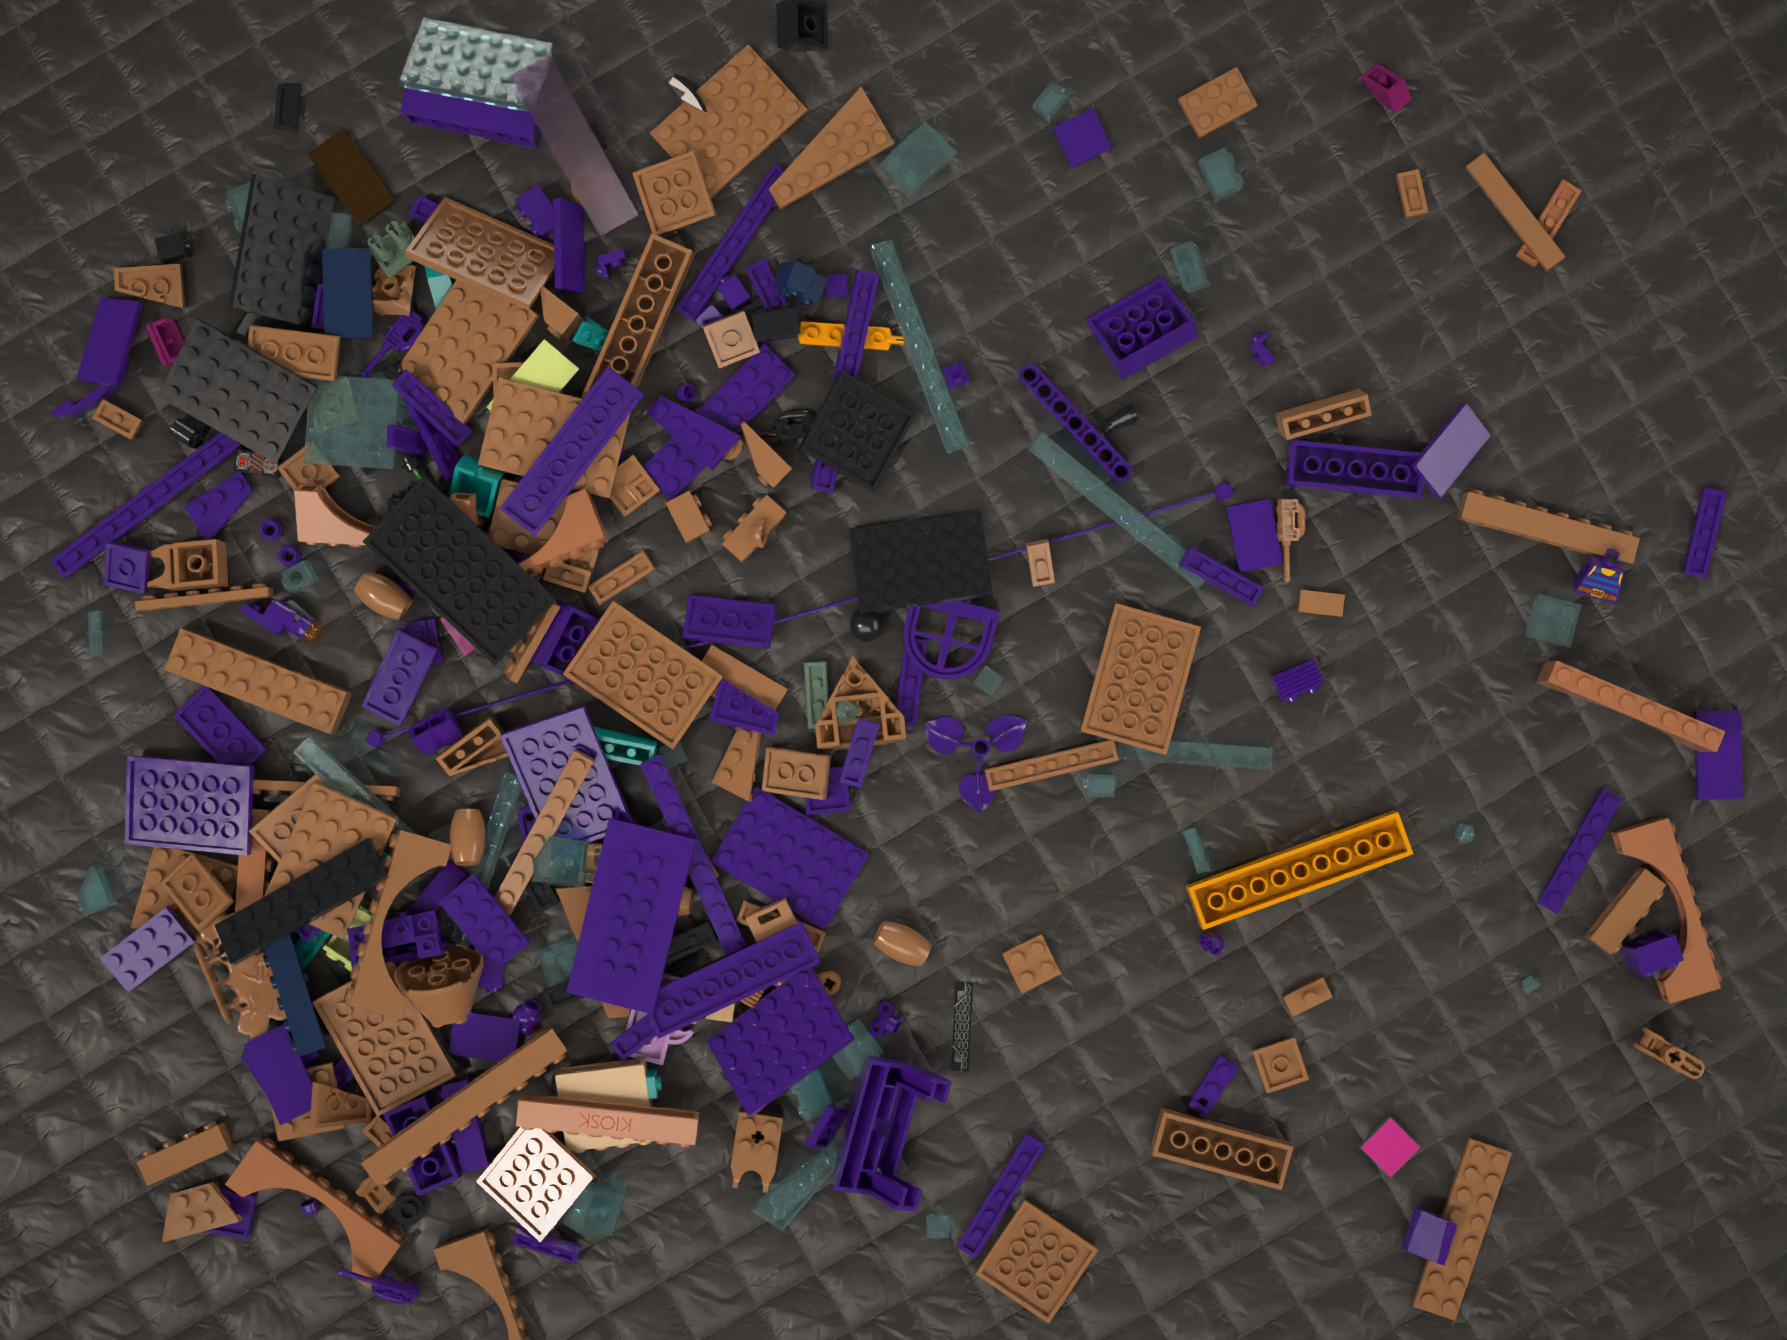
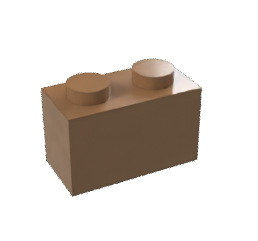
[666,491,712,544]

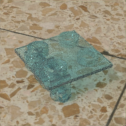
[832,1019,885,1081]

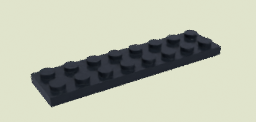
[214,838,389,966]

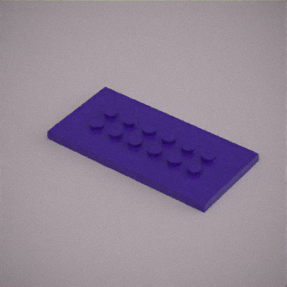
[566,818,697,1015]

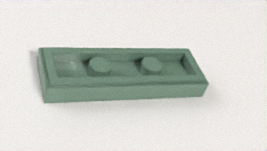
[804,661,829,729]

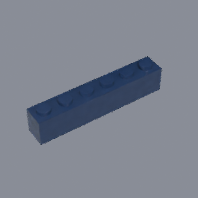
[263,934,327,1057]

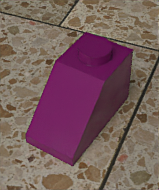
[1361,64,1412,113]

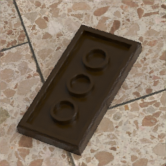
[307,128,396,227]

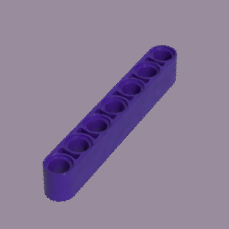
[1019,364,1132,483]

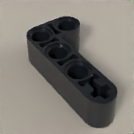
[169,413,211,449]

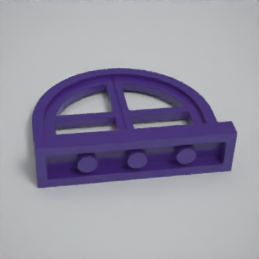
[904,601,1000,679]

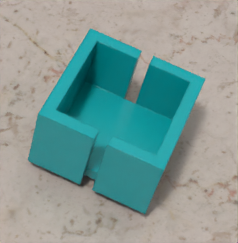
[448,455,505,518]

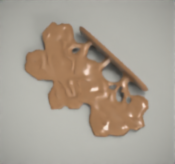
[194,913,287,1039]

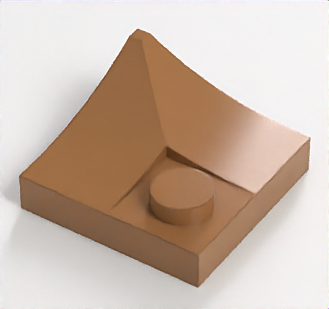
[609,455,660,517]

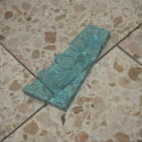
[750,1150,836,1231]

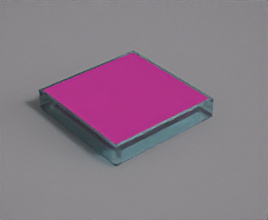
[1358,1115,1422,1179]

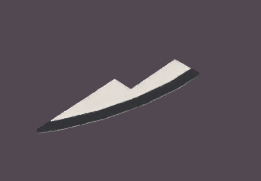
[669,74,707,113]

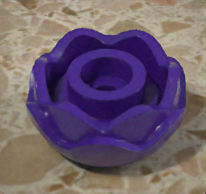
[1198,931,1225,956]

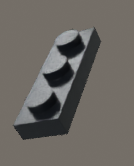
[506,848,560,913]

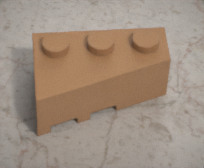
[436,715,508,776]

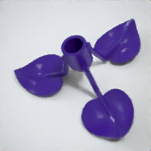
[925,716,1027,812]

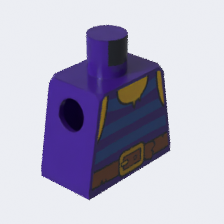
[1573,548,1624,604]

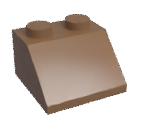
[540,287,584,341]

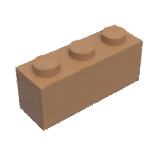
[722,495,787,563]

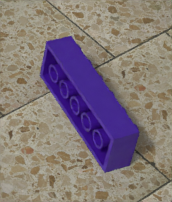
[400,85,544,149]
[1284,440,1423,500]

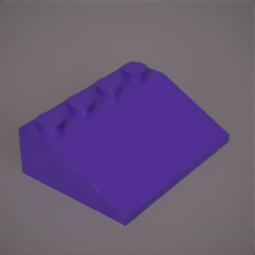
[1086,277,1198,380]

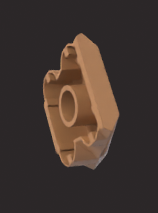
[372,265,416,316]

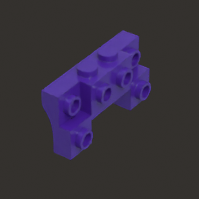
[347,910,444,968]

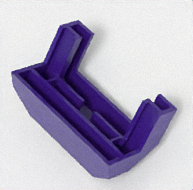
[832,1055,952,1212]

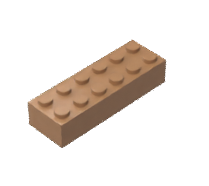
[1150,1108,1293,1190]

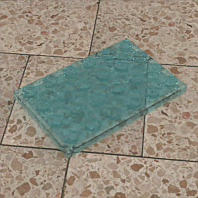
[399,18,553,113]

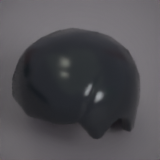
[849,608,884,642]

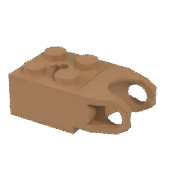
[147,539,228,591]
[731,1107,784,1193]

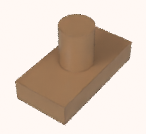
[1282,976,1332,1017]

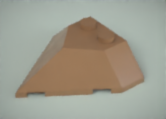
[815,656,906,749]

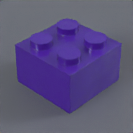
[1620,930,1684,977]

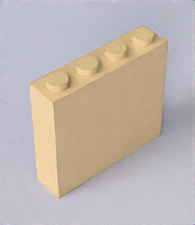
[555,1057,653,1153]

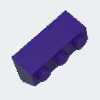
[531,599,600,678]

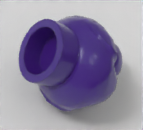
[513,999,541,1036]

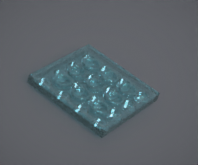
[304,376,400,470]

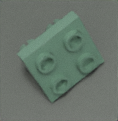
[367,221,415,278]

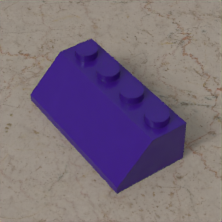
[383,1092,464,1196]

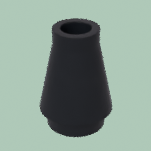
[1105,404,1140,432]

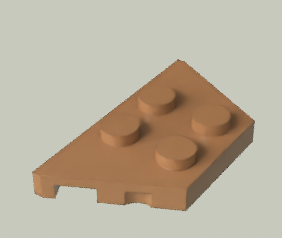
[162,1182,242,1242]

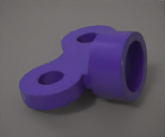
[869,1001,902,1037]

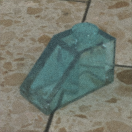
[77,863,117,916]

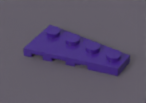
[646,396,742,471]

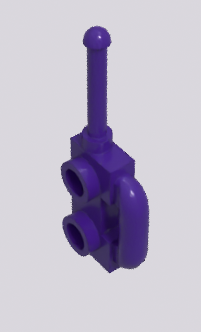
[361,309,425,378]
[338,1268,419,1304]

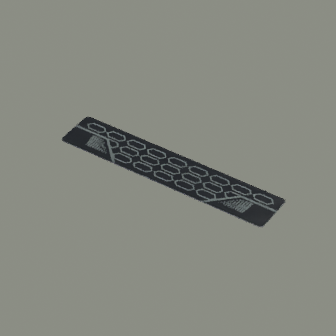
[951,982,973,1072]

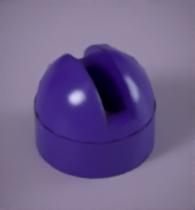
[676,384,696,402]
[300,1197,320,1217]

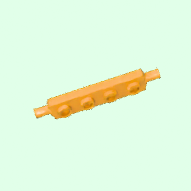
[798,321,905,351]

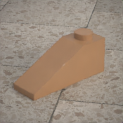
[740,421,792,488]

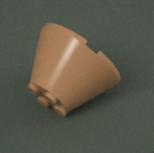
[394,943,484,1028]

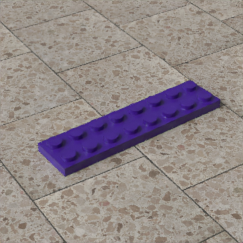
[643,344,796,500]
[499,366,644,536]
[647,922,821,1039]

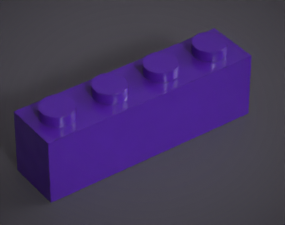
[439,1077,492,1173]

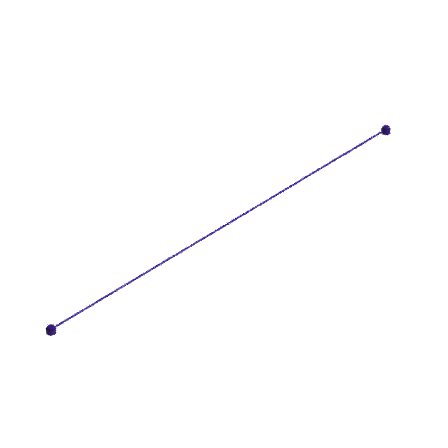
[367,482,1233,747]

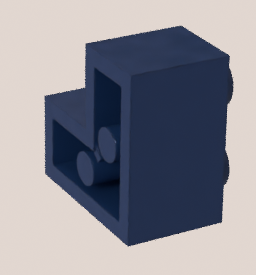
[773,261,828,306]

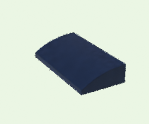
[322,248,374,340]

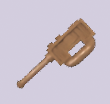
[1276,499,1306,582]

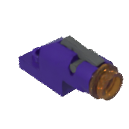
[239,600,321,642]

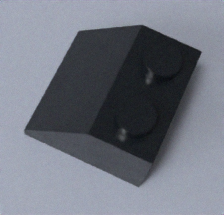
[776,0,828,51]

